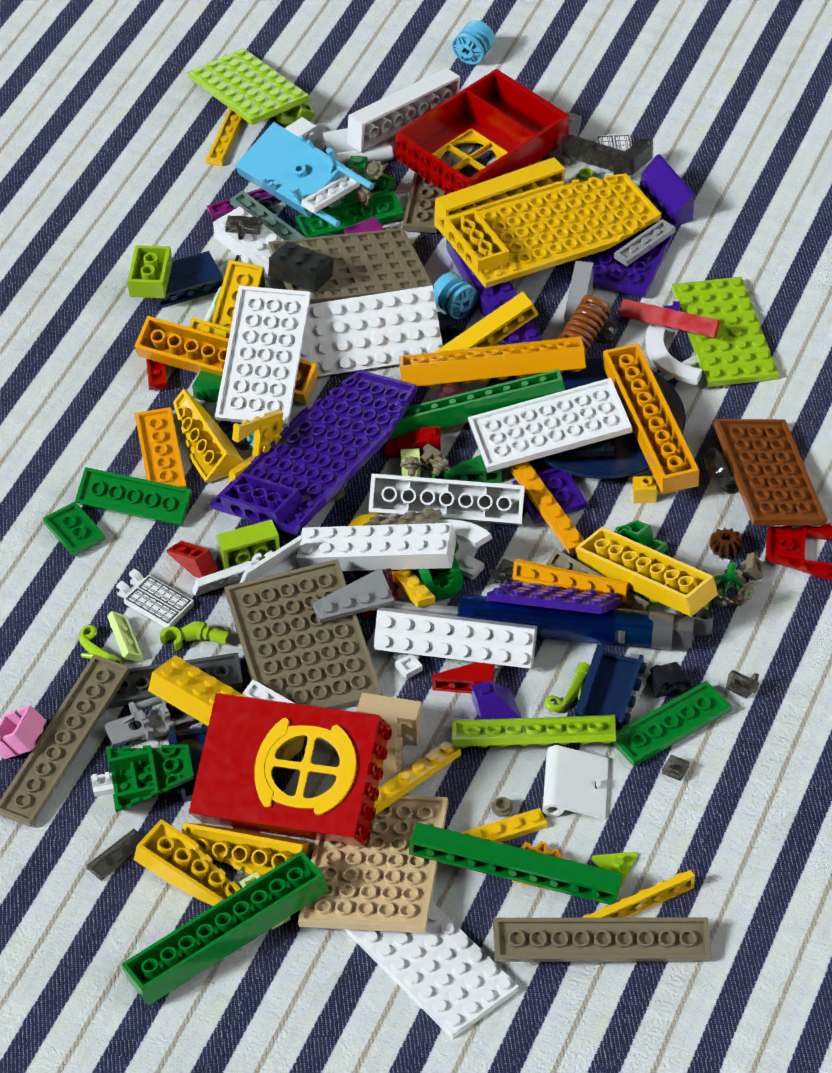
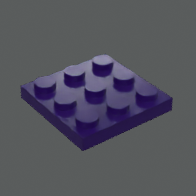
[512,468,587,524]

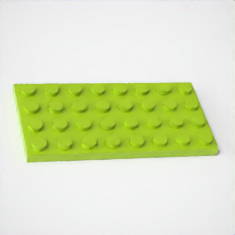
[187,48,310,125]
[672,277,779,387]

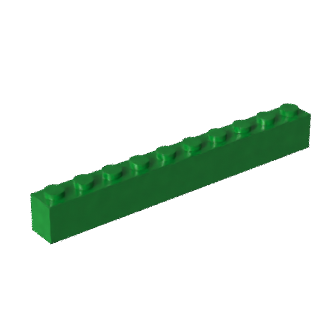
[387,369,565,442]
[409,822,623,905]

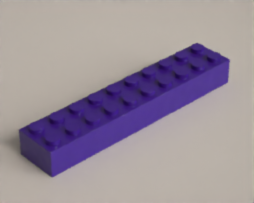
[446,239,543,345]

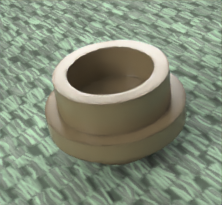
[492,797,513,817]

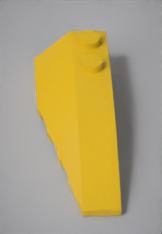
[173,389,243,483]
[134,819,241,906]
[182,822,309,877]

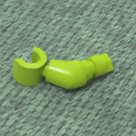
[160,621,229,652]

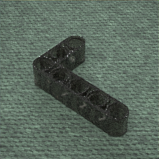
[562,135,653,176]

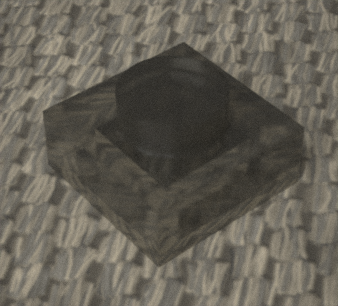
[662,755,690,781]

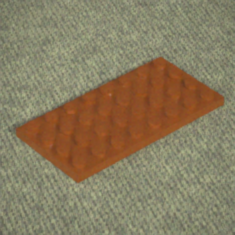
[713,419,827,526]

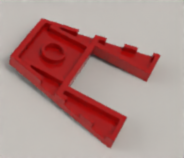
[765,523,832,581]

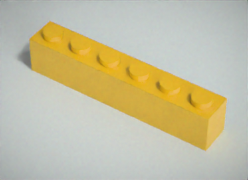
[435,291,539,352]

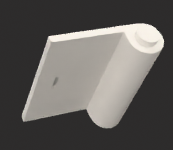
[323,128,396,168]
[240,535,303,583]
[542,745,609,819]

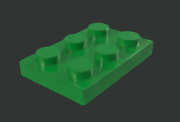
[43,501,105,557]

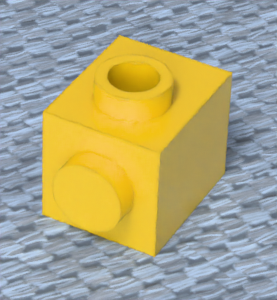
[632,476,660,503]

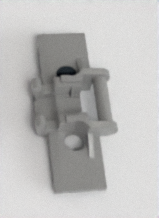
[103,696,197,746]

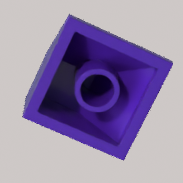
[471,681,522,720]

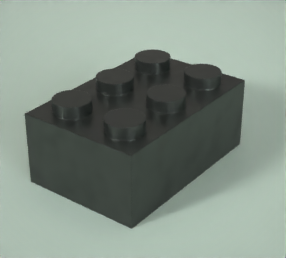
[268,241,334,293]

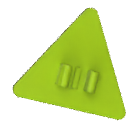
[591,852,637,888]

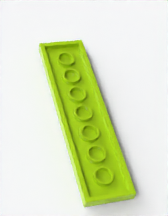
[452,715,616,748]

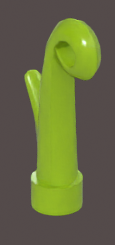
[79,625,121,664]
[545,662,590,712]

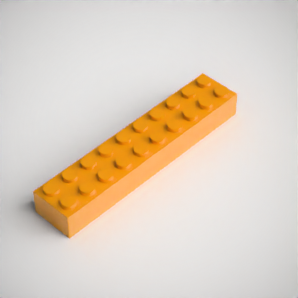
[134,316,319,405]
[399,336,586,387]
[603,343,699,494]

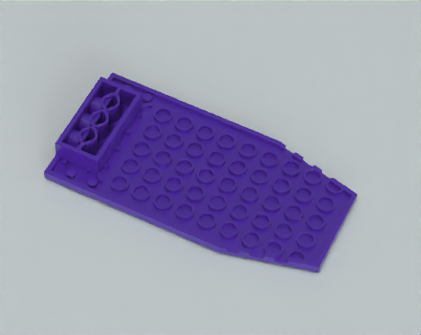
[210,370,418,535]

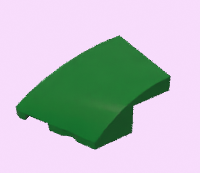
[614,520,669,554]

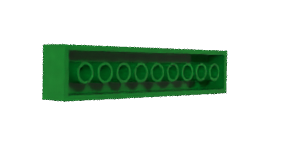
[121,851,329,1006]

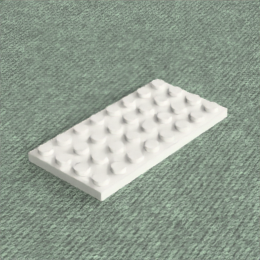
[300,285,443,377]
[215,286,311,427]
[468,378,632,473]
[344,901,519,1039]

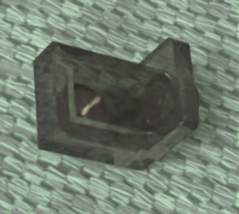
[489,558,514,585]
[725,669,759,699]

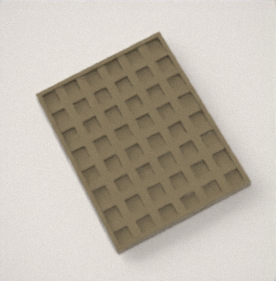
[268,228,434,304]

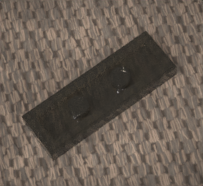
[87,829,144,881]

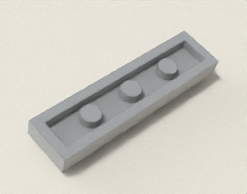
[614,219,675,266]

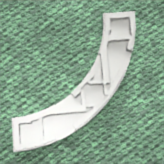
[645,326,702,385]
[436,519,492,548]

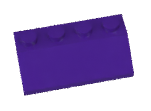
[640,154,694,226]

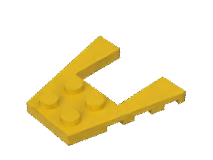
[228,409,284,484]

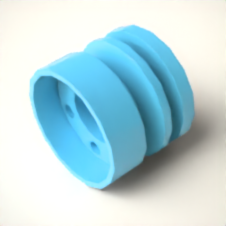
[452,20,495,65]
[433,272,478,319]

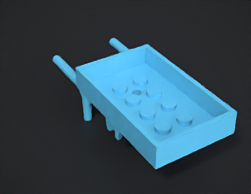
[234,122,374,227]

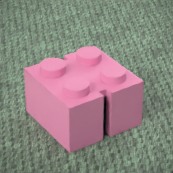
[0,705,47,759]

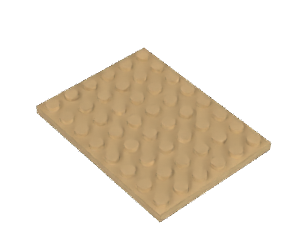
[298,795,449,933]

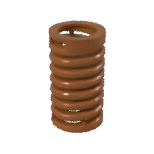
[558,295,612,355]

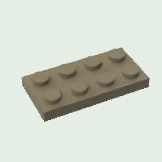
[363,508,442,526]

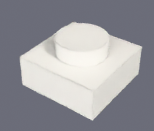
[459,555,484,580]
[395,654,423,679]

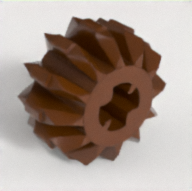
[710,527,743,559]

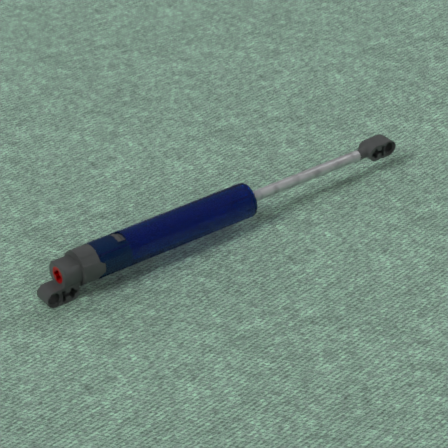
[372,594,714,650]

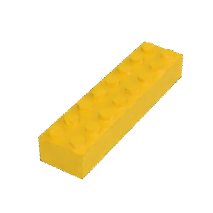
[434,157,565,236]
[575,527,718,617]
[148,655,305,768]

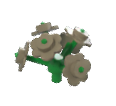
[702,562,756,607]

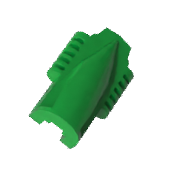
[417,517,463,600]

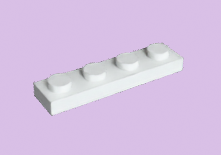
[301,175,360,213]

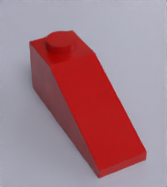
[385,426,441,458]
[166,541,218,578]
[432,663,495,694]

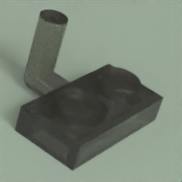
[225,215,263,240]

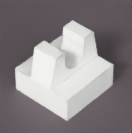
[91,772,114,797]

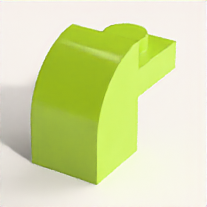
[275,102,315,127]

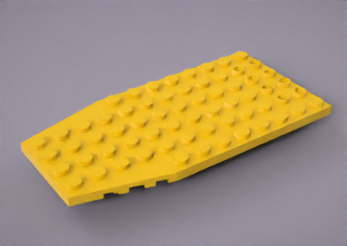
[435,173,661,288]

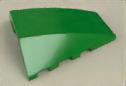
[106,744,195,813]

